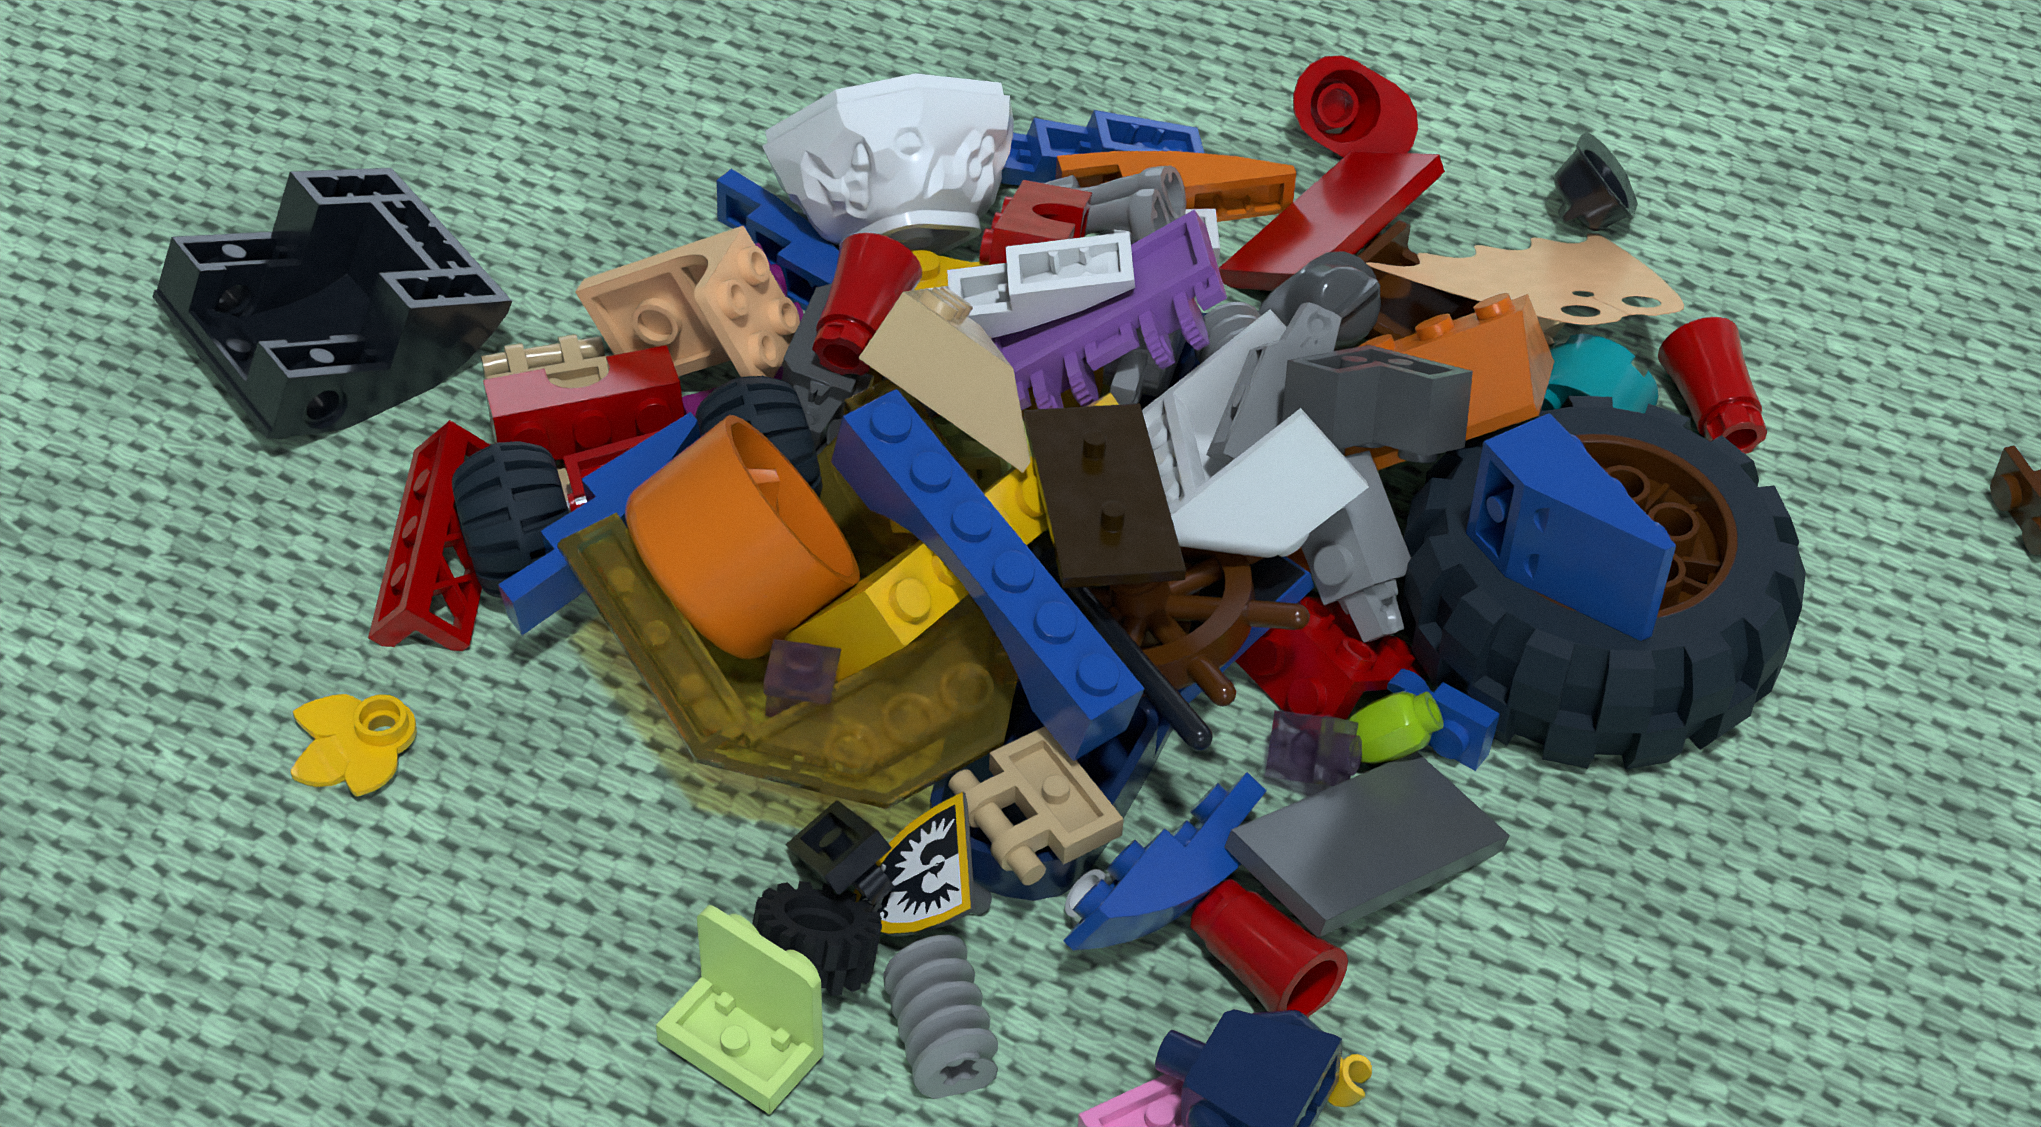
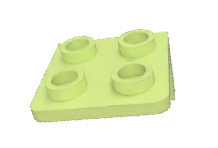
[656,905,824,1114]

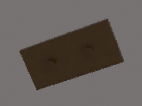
[1023,403,1186,588]

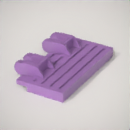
[991,209,1227,411]

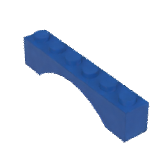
[831,389,1145,761]

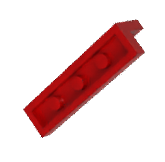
[368,420,490,651]

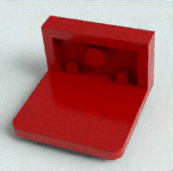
[1235,597,1428,744]

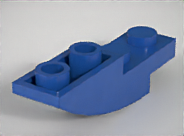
[1063,772,1267,951]

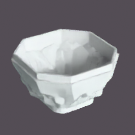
[762,73,1014,255]

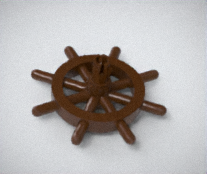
[991,546,1310,707]

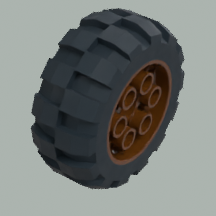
[1396,396,1806,769]

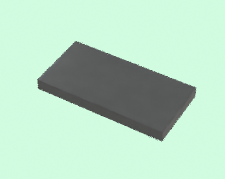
[1224,752,1510,938]

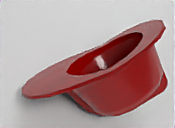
[1293,55,1418,158]

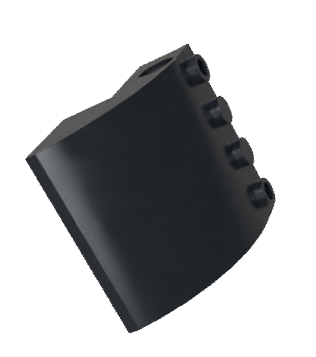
[152,168,512,439]

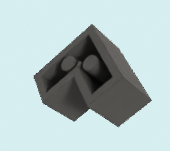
[1282,345,1473,463]

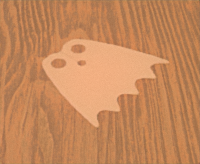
[1366,234,1684,325]

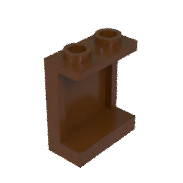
[1357,220,1480,341]

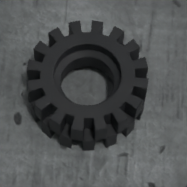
[752,881,882,996]

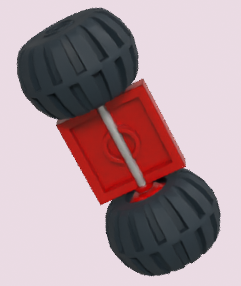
[452,376,823,598]

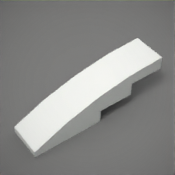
[919,232,1135,339]

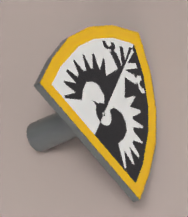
[853,792,992,937]

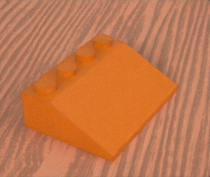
[1343,293,1554,470]

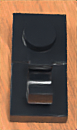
[785,800,895,905]

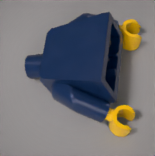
[1155,1009,1372,1127]

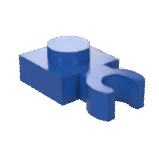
[1387,669,1500,771]

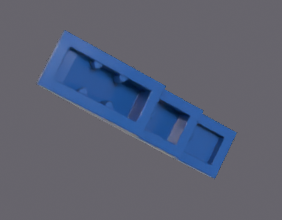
[1001,110,1204,185]
[716,168,839,311]
[498,412,701,636]

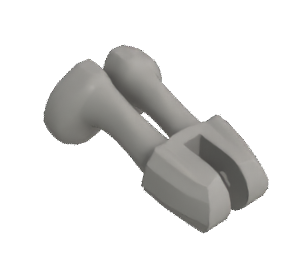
[1044,165,1186,242]

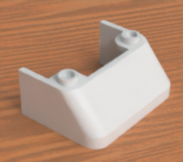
[1142,309,1369,558]

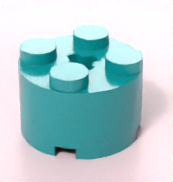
[1541,333,1659,413]

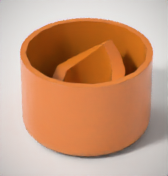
[625,415,860,659]

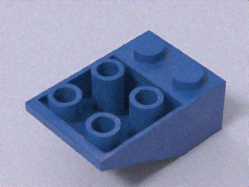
[1466,413,1676,641]

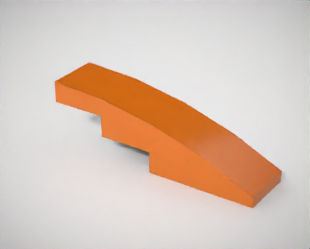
[1056,151,1296,222]

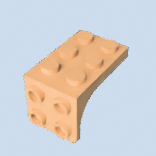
[575,225,800,378]

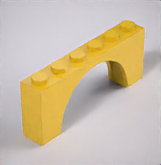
[784,392,1119,691]

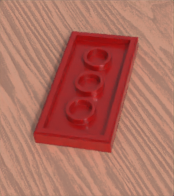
[1219,151,1445,291]

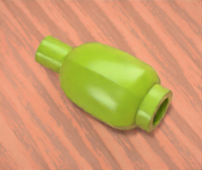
[1321,691,1444,768]

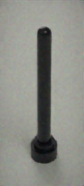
[1027,531,1213,751]

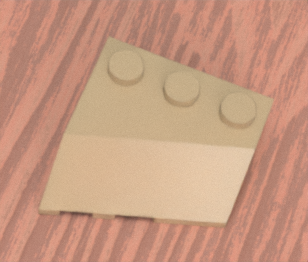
[859,286,1031,472]

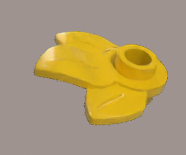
[291,694,417,796]

